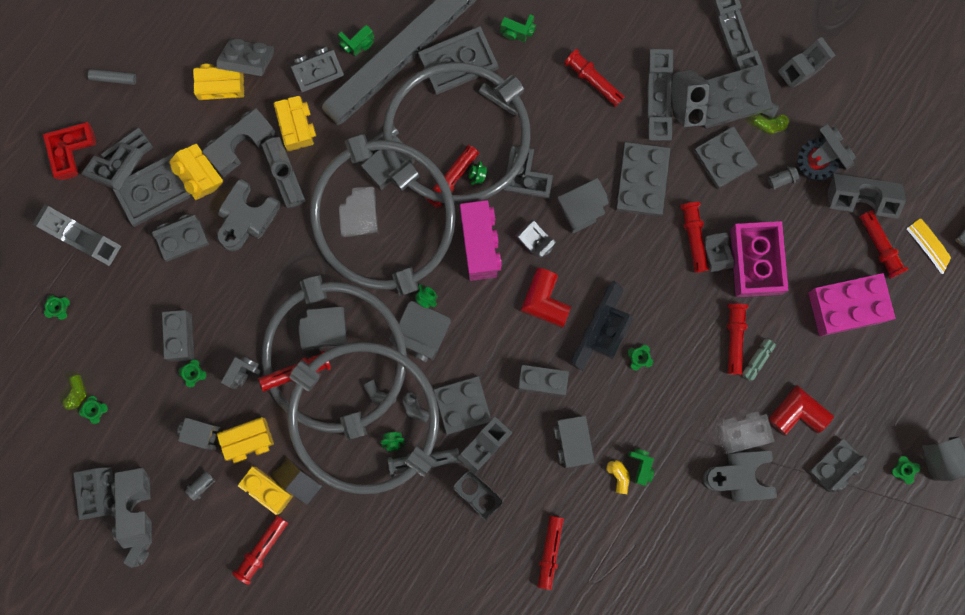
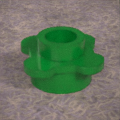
[468,161,487,185]
[415,284,437,308]
[44,295,70,320]
[627,345,653,371]
[179,360,207,387]
[79,396,108,424]
[381,432,405,451]
[892,456,920,484]

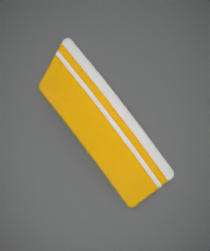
[907,219,951,274]

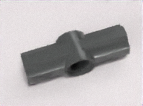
[261,137,306,208]

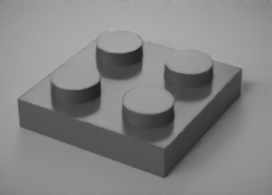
[217,39,274,76]
[694,126,758,189]
[434,376,492,435]

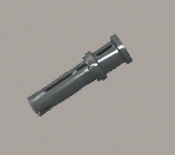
[387,448,460,478]

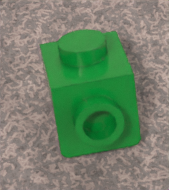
[500,14,536,43]
[338,25,375,57]
[627,448,655,486]

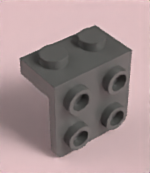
[389,301,451,362]

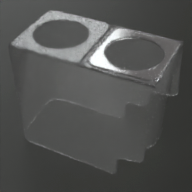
[339,187,379,238]

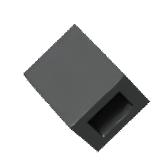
[778,37,836,89]
[458,417,512,474]

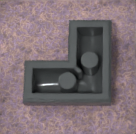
[82,143,143,190]
[504,146,553,199]

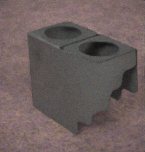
[671,70,710,127]
[557,178,609,233]
[298,307,347,350]
[922,437,965,481]
[453,471,503,521]

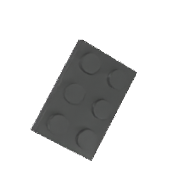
[418,26,499,95]
[705,64,774,128]
[616,142,670,216]
[113,153,192,227]

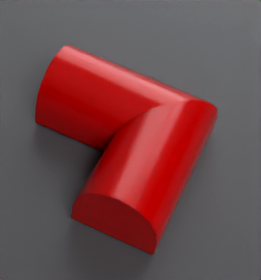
[43,122,96,180]
[520,268,572,328]
[766,385,834,436]

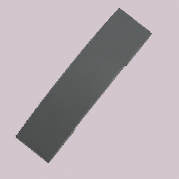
[713,0,765,72]
[647,49,673,141]

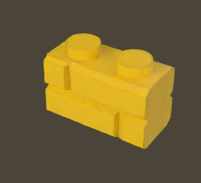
[193,64,244,100]
[274,96,316,151]
[169,144,223,200]
[217,417,274,463]
[238,467,293,515]

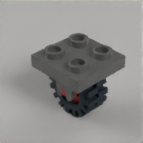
[798,124,856,180]

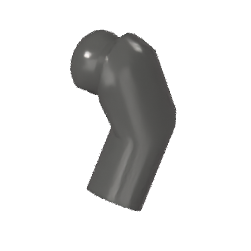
[364,380,396,405]
[402,392,429,423]

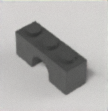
[202,108,277,177]
[827,174,906,219]
[112,468,152,549]

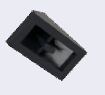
[271,456,323,505]

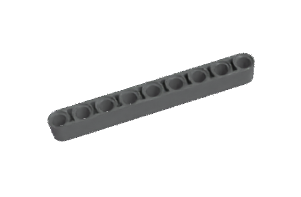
[322,0,477,125]

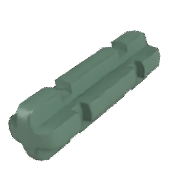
[742,338,776,381]

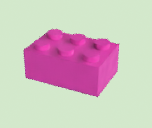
[460,200,502,281]
[730,221,788,297]
[808,273,896,337]

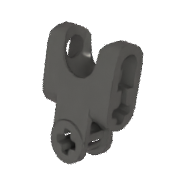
[218,179,280,251]
[703,451,777,502]

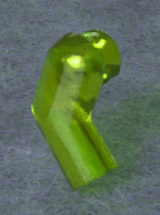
[753,114,789,134]
[63,375,86,410]

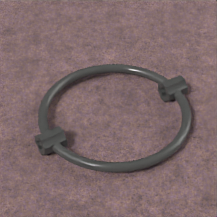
[383,62,531,204]
[310,134,455,296]
[262,275,407,440]
[288,342,439,494]

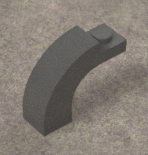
[32,204,121,266]

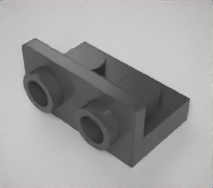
[291,46,344,92]
[152,214,210,262]
[221,356,262,389]
[808,438,867,492]
[74,467,115,520]

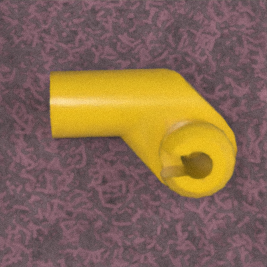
[606,460,630,494]

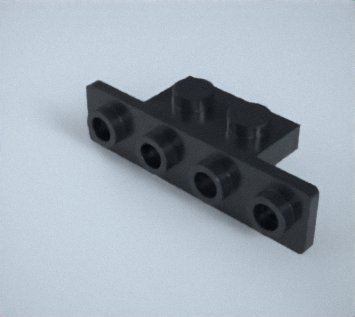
[571,281,633,371]

